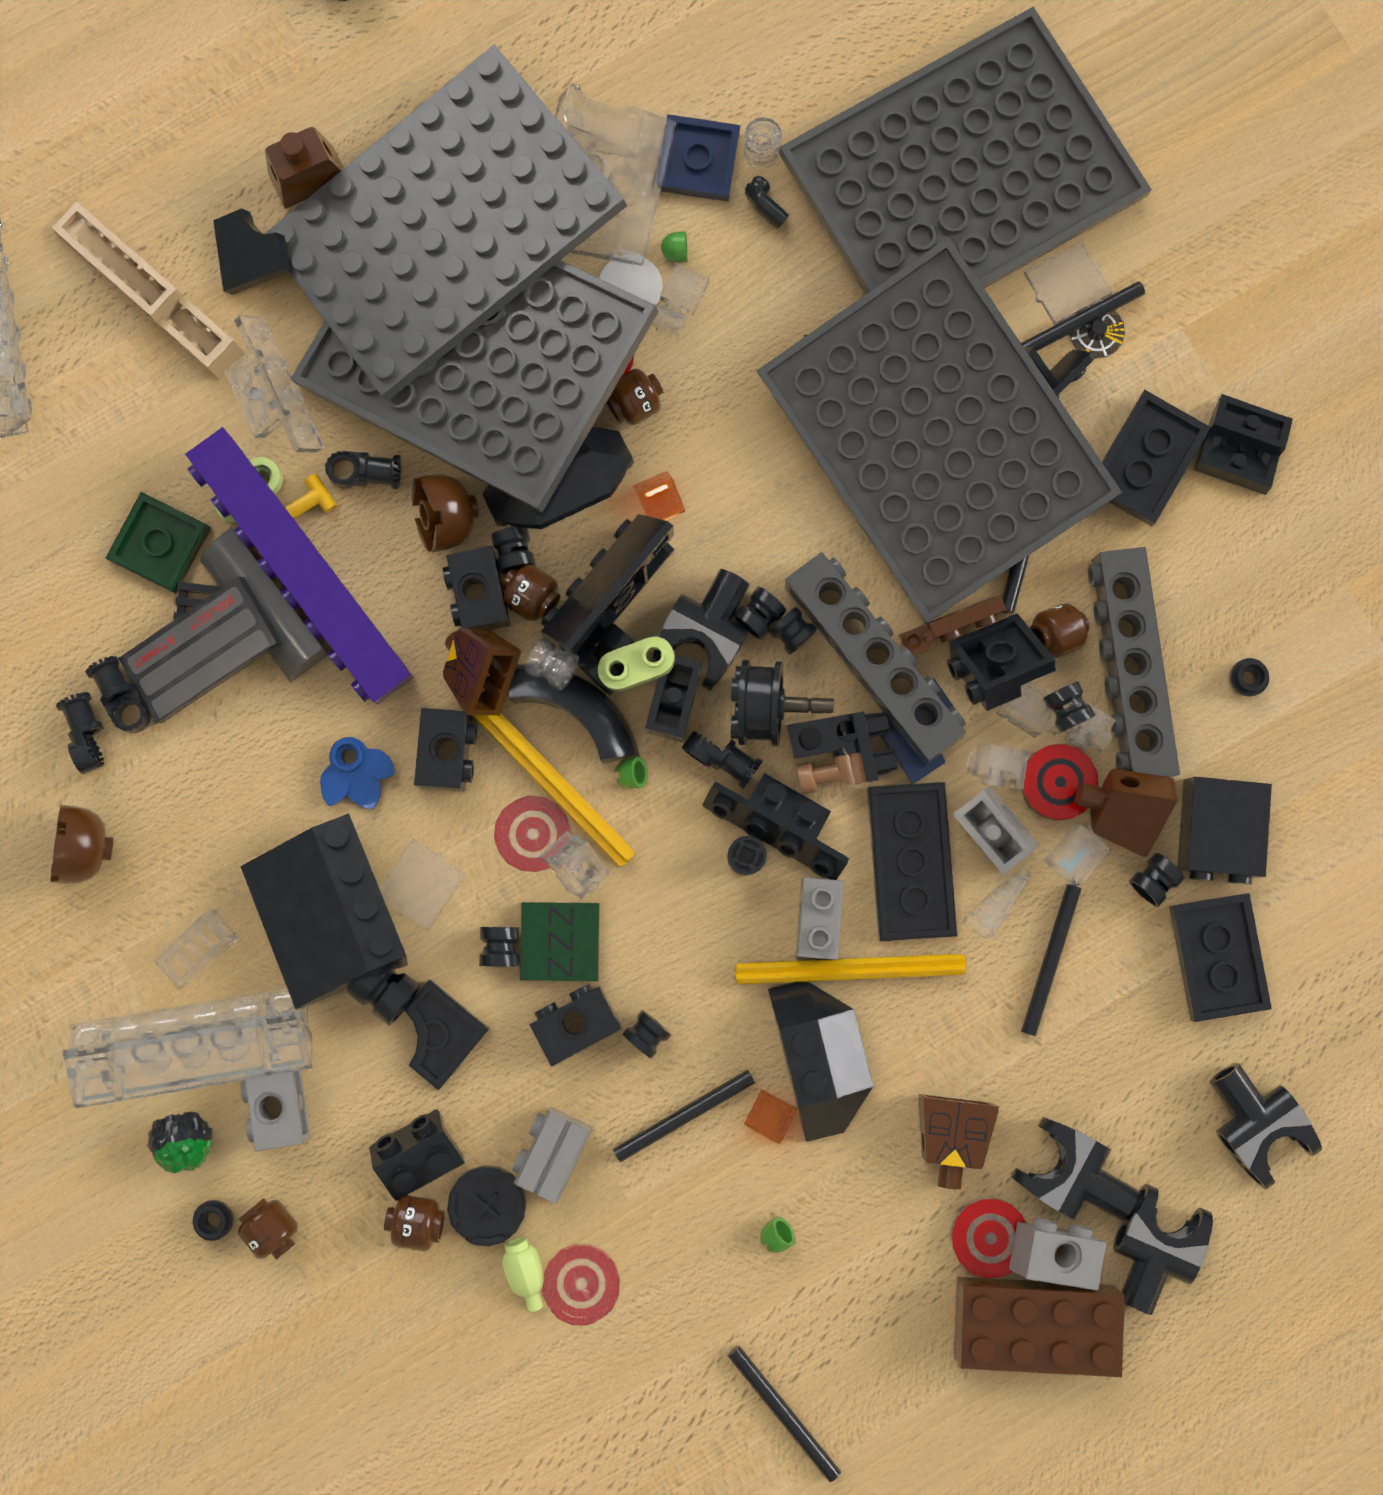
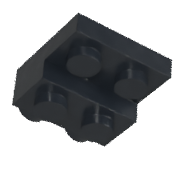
[947,613,1056,711]

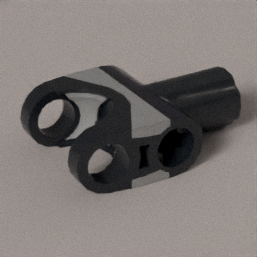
[652,569,750,691]
[1210,1063,1322,1190]
[1011,1117,1139,1221]
[1113,1184,1213,1315]

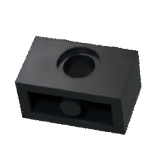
[442,545,511,630]
[645,656,702,742]
[414,708,478,791]
[529,983,622,1067]

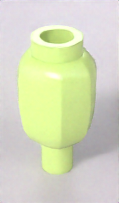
[502,1237,544,1312]

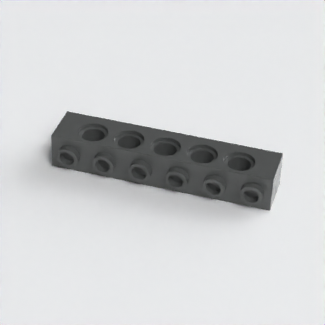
[1088,546,1180,777]
[785,552,966,766]

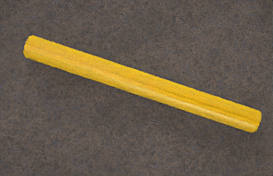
[472,713,635,867]
[735,954,966,984]

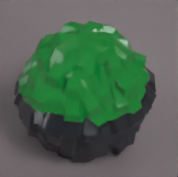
[147,1111,213,1174]

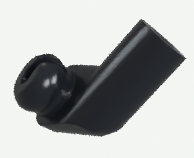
[745,176,789,229]

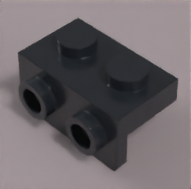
[369,1110,465,1202]

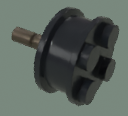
[731,660,834,747]

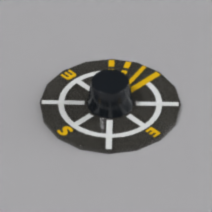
[1070,304,1125,359]

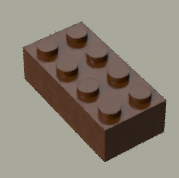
[954,1277,1125,1377]

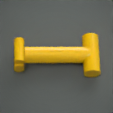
[285,473,337,519]

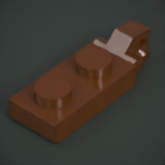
[898,596,1006,655]

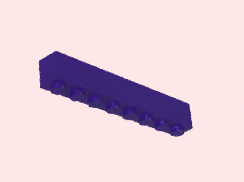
[185,427,414,705]

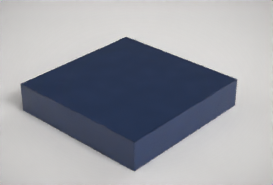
[655,114,740,202]

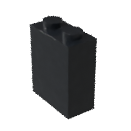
[1177,776,1272,885]

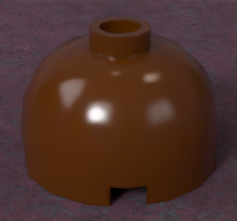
[412,474,479,552]
[50,804,114,884]

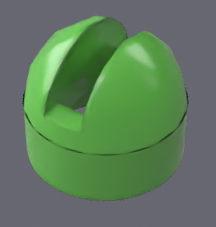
[661,231,688,263]
[615,757,647,789]
[760,1217,795,1253]

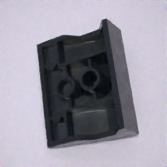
[540,514,674,665]
[240,813,408,1011]

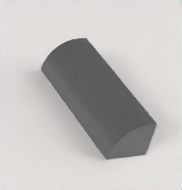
[200,527,328,682]

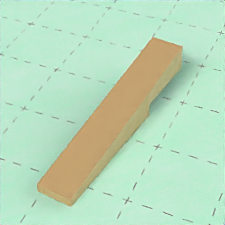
[51,202,244,379]

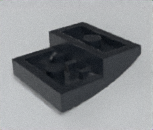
[1194,394,1293,495]

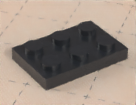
[1102,390,1211,527]
[1169,893,1272,1022]

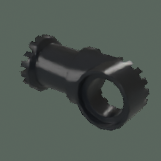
[325,450,401,489]
[85,656,151,733]
[56,692,105,775]
[681,731,763,789]

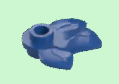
[320,737,395,810]

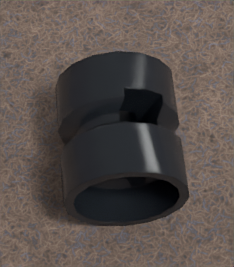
[574,622,635,695]
[346,969,421,1026]

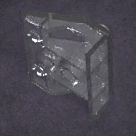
[555,83,676,266]

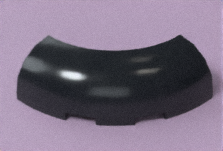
[508,664,640,764]

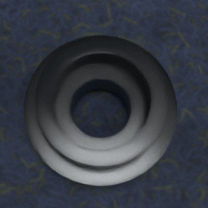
[1229,658,1269,697]
[193,1200,233,1241]

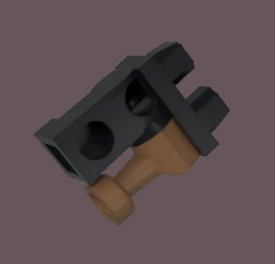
[787,711,898,795]

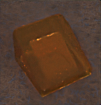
[633,471,686,520]
[744,1089,797,1145]

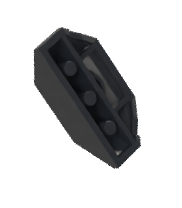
[482,427,634,529]
[768,982,873,1142]

